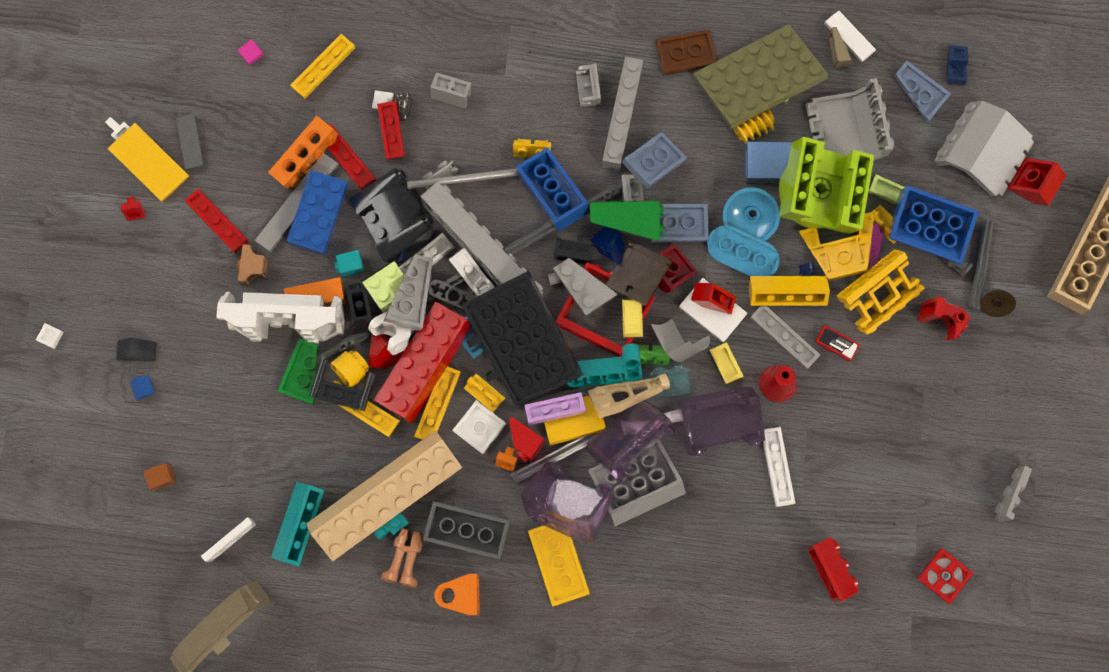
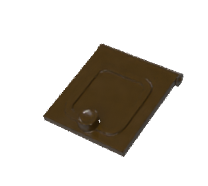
[606,241,673,306]

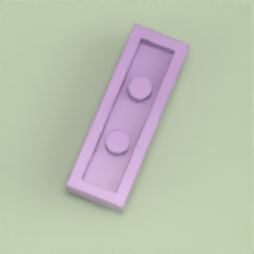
[525,392,586,425]

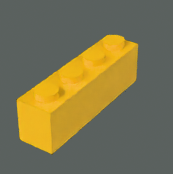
[749,276,830,306]

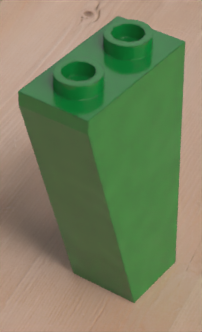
[590,200,664,240]

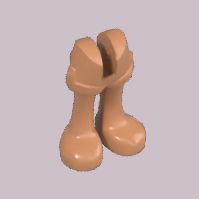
[381,528,423,588]

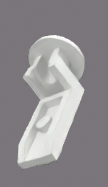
[449,248,494,296]

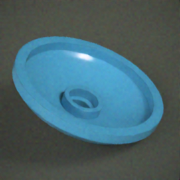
[723,187,780,241]

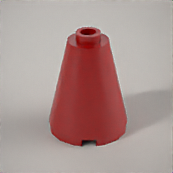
[759,364,798,402]

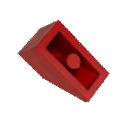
[691,283,736,314]

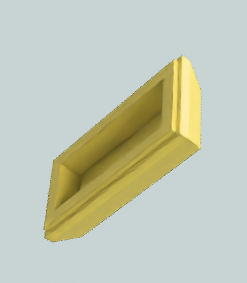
[622,299,643,338]
[709,342,744,384]

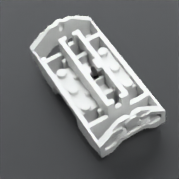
[217,292,345,344]

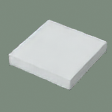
[452,400,507,454]

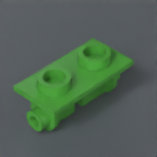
[636,344,670,366]

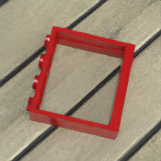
[556,262,655,357]

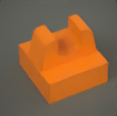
[495,446,517,472]

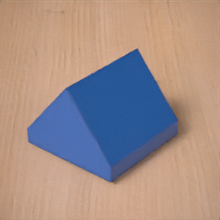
[130,376,155,401]

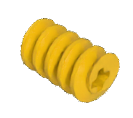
[733,110,775,144]

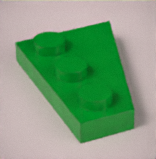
[277,338,318,405]

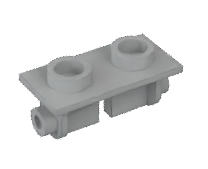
[422,160,459,191]

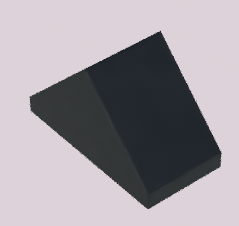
[116,338,157,361]

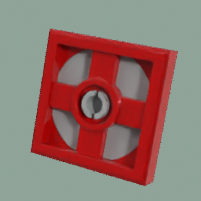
[917,548,974,605]

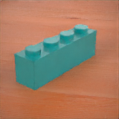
[271,482,324,566]

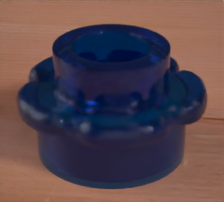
[798,262,817,276]

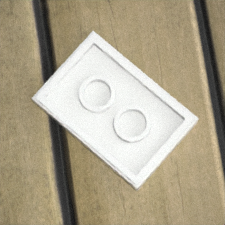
[679,278,747,343]

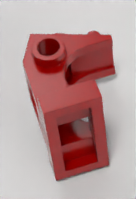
[917,297,971,341]

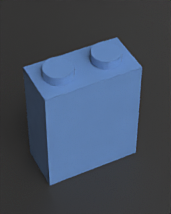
[745,142,793,184]

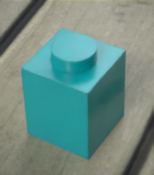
[334,250,365,278]

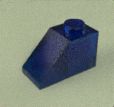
[591,226,625,265]

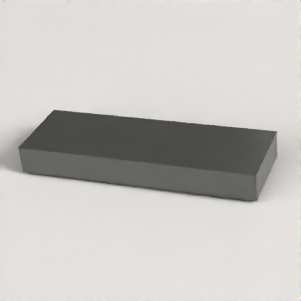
[176,114,205,171]

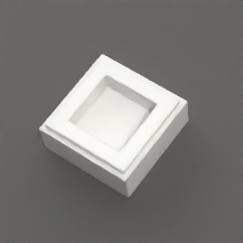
[36,323,64,349]

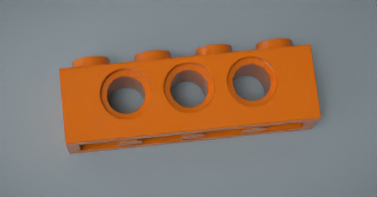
[268,116,338,190]

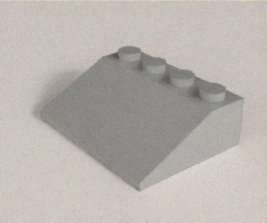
[588,438,686,526]

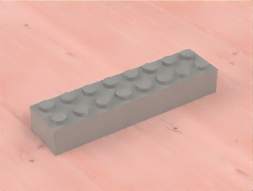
[421,181,543,297]

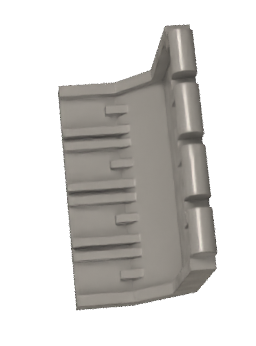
[805,78,894,161]
[933,101,1034,198]

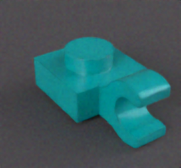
[374,512,409,540]

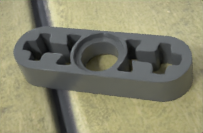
[428,279,476,309]

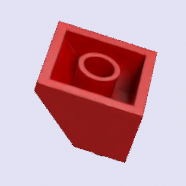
[1008,158,1066,206]
[509,416,545,463]

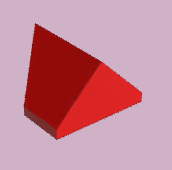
[368,334,406,370]

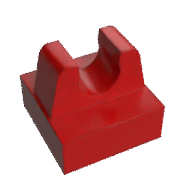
[121,196,146,221]

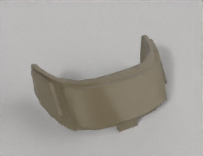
[170,580,275,672]

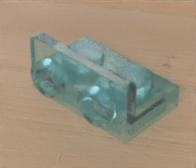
[649,366,690,397]

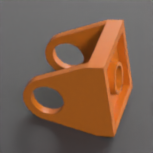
[434,574,480,616]

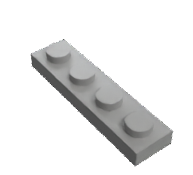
[750,306,820,370]

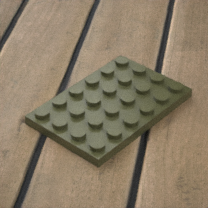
[693,24,828,129]

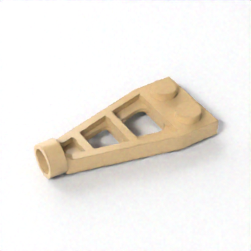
[588,373,670,418]

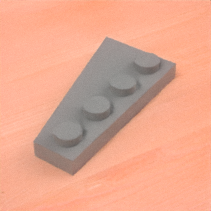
[383,254,433,331]

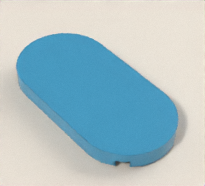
[707,225,780,276]

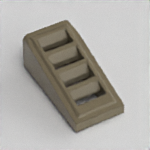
[829,27,852,69]

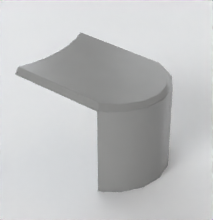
[651,318,710,362]

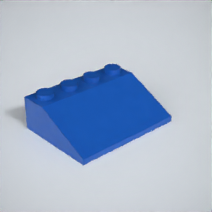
[889,185,979,264]

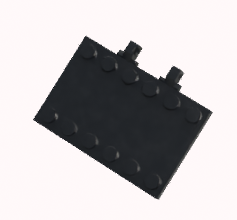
[462,270,583,407]

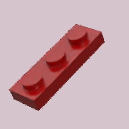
[377,101,406,160]

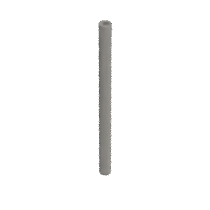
[407,168,518,189]

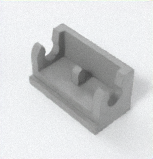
[576,63,601,107]
[430,73,472,109]
[621,174,644,201]

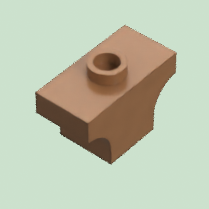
[237,244,268,286]

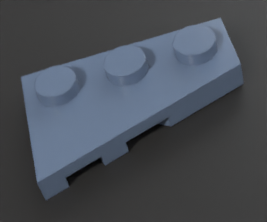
[894,61,951,123]

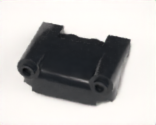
[349,168,434,263]

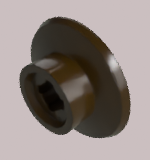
[980,289,1016,317]

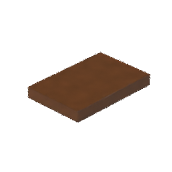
[656,29,717,76]

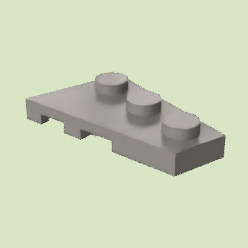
[553,258,617,317]
[994,466,1032,523]

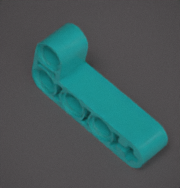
[567,344,642,387]

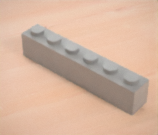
[602,56,643,171]

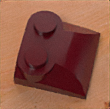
[658,243,698,293]

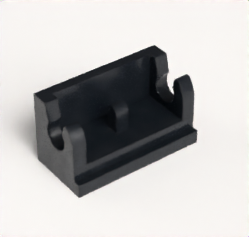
[554,238,594,265]

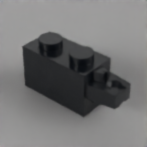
[347,283,372,335]

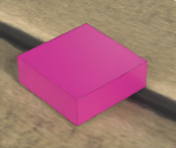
[238,39,264,66]

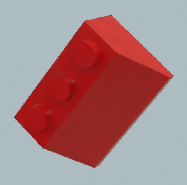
[807,537,858,602]

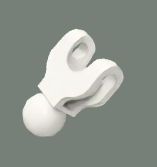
[368,312,427,355]

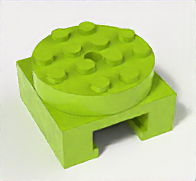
[779,137,874,234]

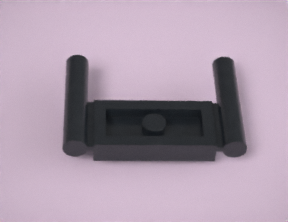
[309,359,376,412]

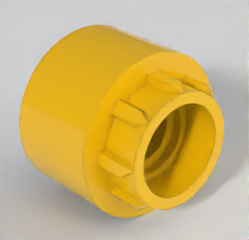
[330,350,369,388]

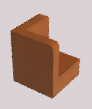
[144,463,177,491]

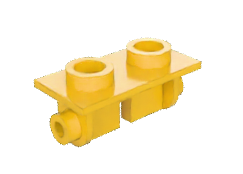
[513,138,551,158]
[872,205,897,244]
[464,374,505,413]

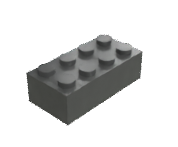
[423,501,511,561]

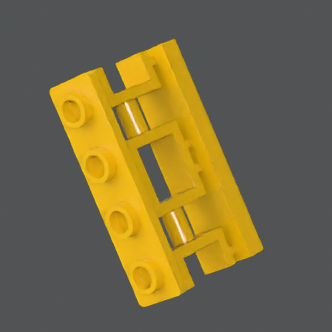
[836,249,925,335]

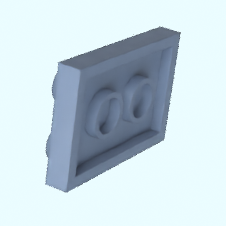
[622,132,687,189]
[651,204,709,243]

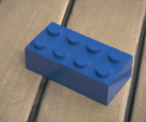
[516,147,590,232]
[287,170,349,256]

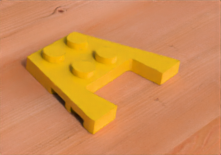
[800,212,874,281]

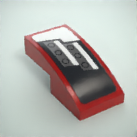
[815,326,860,361]

